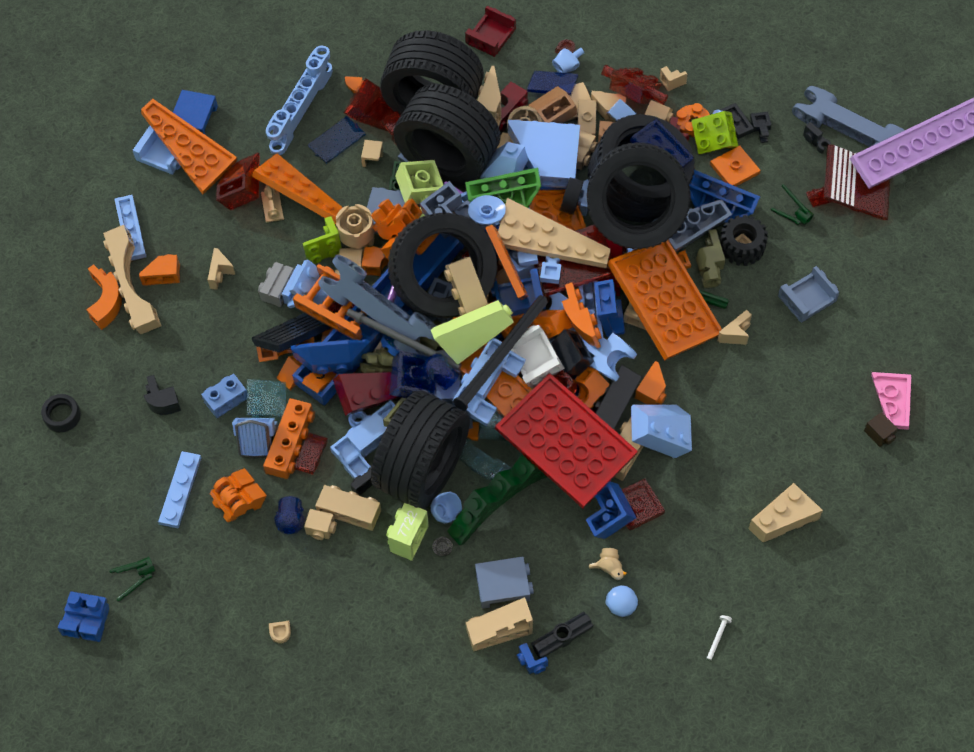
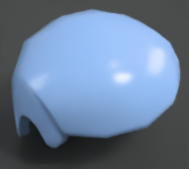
[430,491,462,524]
[605,585,638,617]

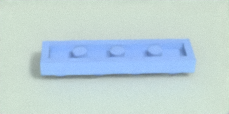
[115,195,146,261]
[158,451,202,528]

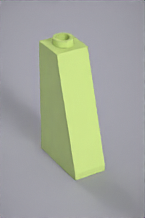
[431,300,514,365]

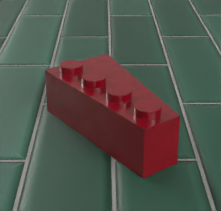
[333,371,422,416]

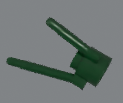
[771,184,814,225]
[109,557,155,601]

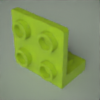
[692,111,738,155]
[303,216,342,264]

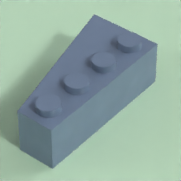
[653,200,732,252]

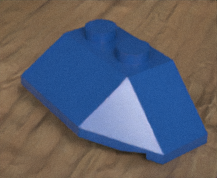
[689,170,760,223]
[291,339,371,374]

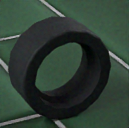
[560,177,584,215]
[41,394,81,432]

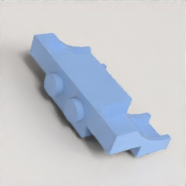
[452,338,526,426]
[330,400,395,479]

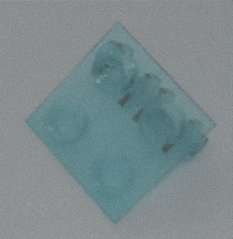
[247,379,286,418]

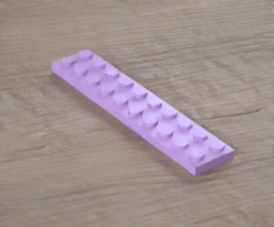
[850,98,974,189]

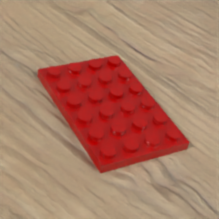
[495,373,638,508]

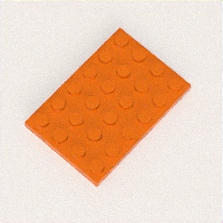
[607,240,722,361]

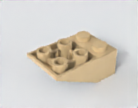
[476,66,501,127]

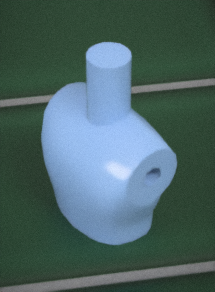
[552,48,584,75]

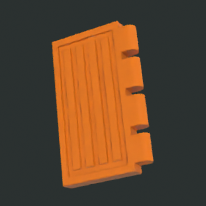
[485,225,528,300]

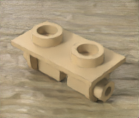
[261,185,284,223]

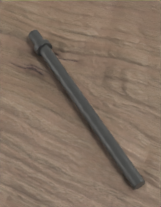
[346,309,462,371]

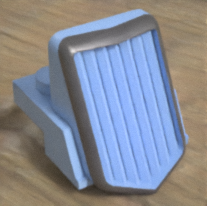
[232,418,278,457]

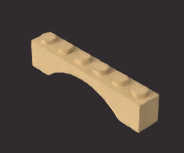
[103,225,161,334]

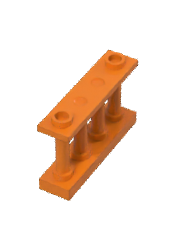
[293,264,367,340]

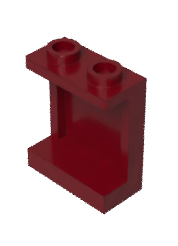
[465,6,516,57]

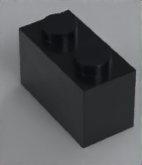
[551,329,594,376]

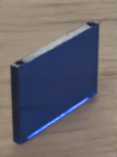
[527,70,578,96]

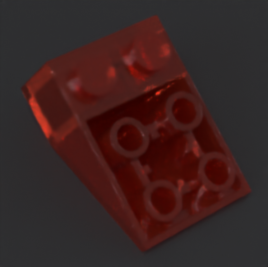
[343,78,400,133]
[216,153,260,210]

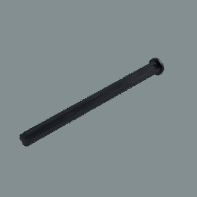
[453,295,548,411]

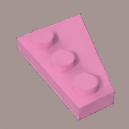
[871,372,911,430]

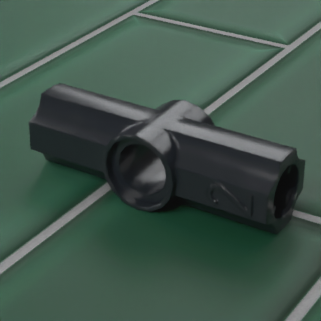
[531,611,593,659]

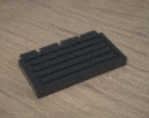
[252,313,332,353]

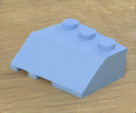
[631,405,692,458]

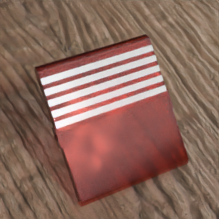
[824,145,890,220]

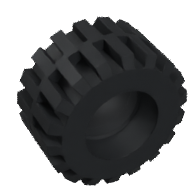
[720,215,768,266]

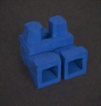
[58,592,109,642]

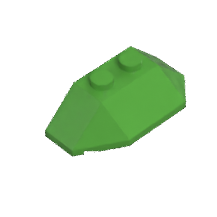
[465,168,542,208]

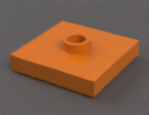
[710,146,761,186]

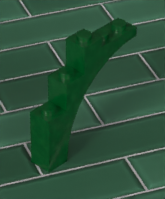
[447,454,547,545]

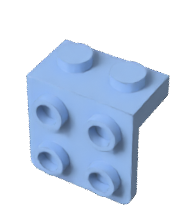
[287,260,320,308]

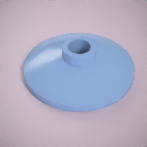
[468,195,506,225]

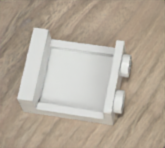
[511,325,565,388]

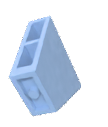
[508,120,580,188]

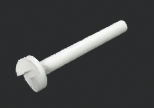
[707,615,732,660]

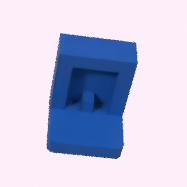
[517,643,548,674]

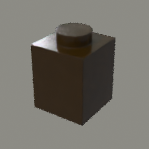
[864,412,898,447]

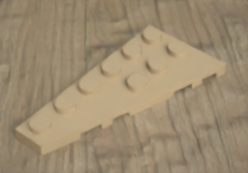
[498,198,610,268]

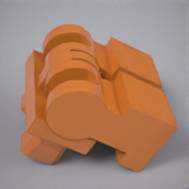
[370,198,423,240]
[210,468,267,522]

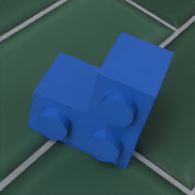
[586,481,637,539]

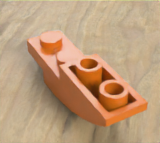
[562,282,602,348]

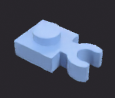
[540,256,561,284]

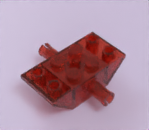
[601,65,668,105]

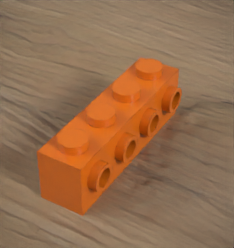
[263,398,315,479]

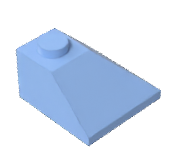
[480,142,528,179]

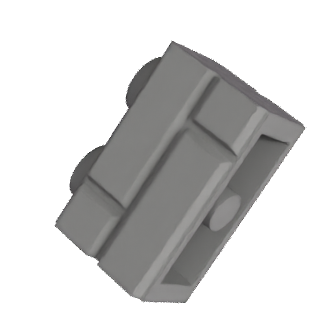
[258,262,295,307]

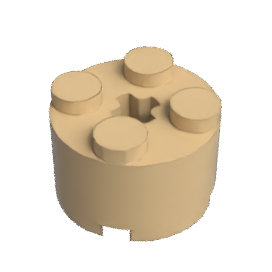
[336,204,375,249]

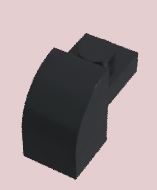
[143,375,181,415]

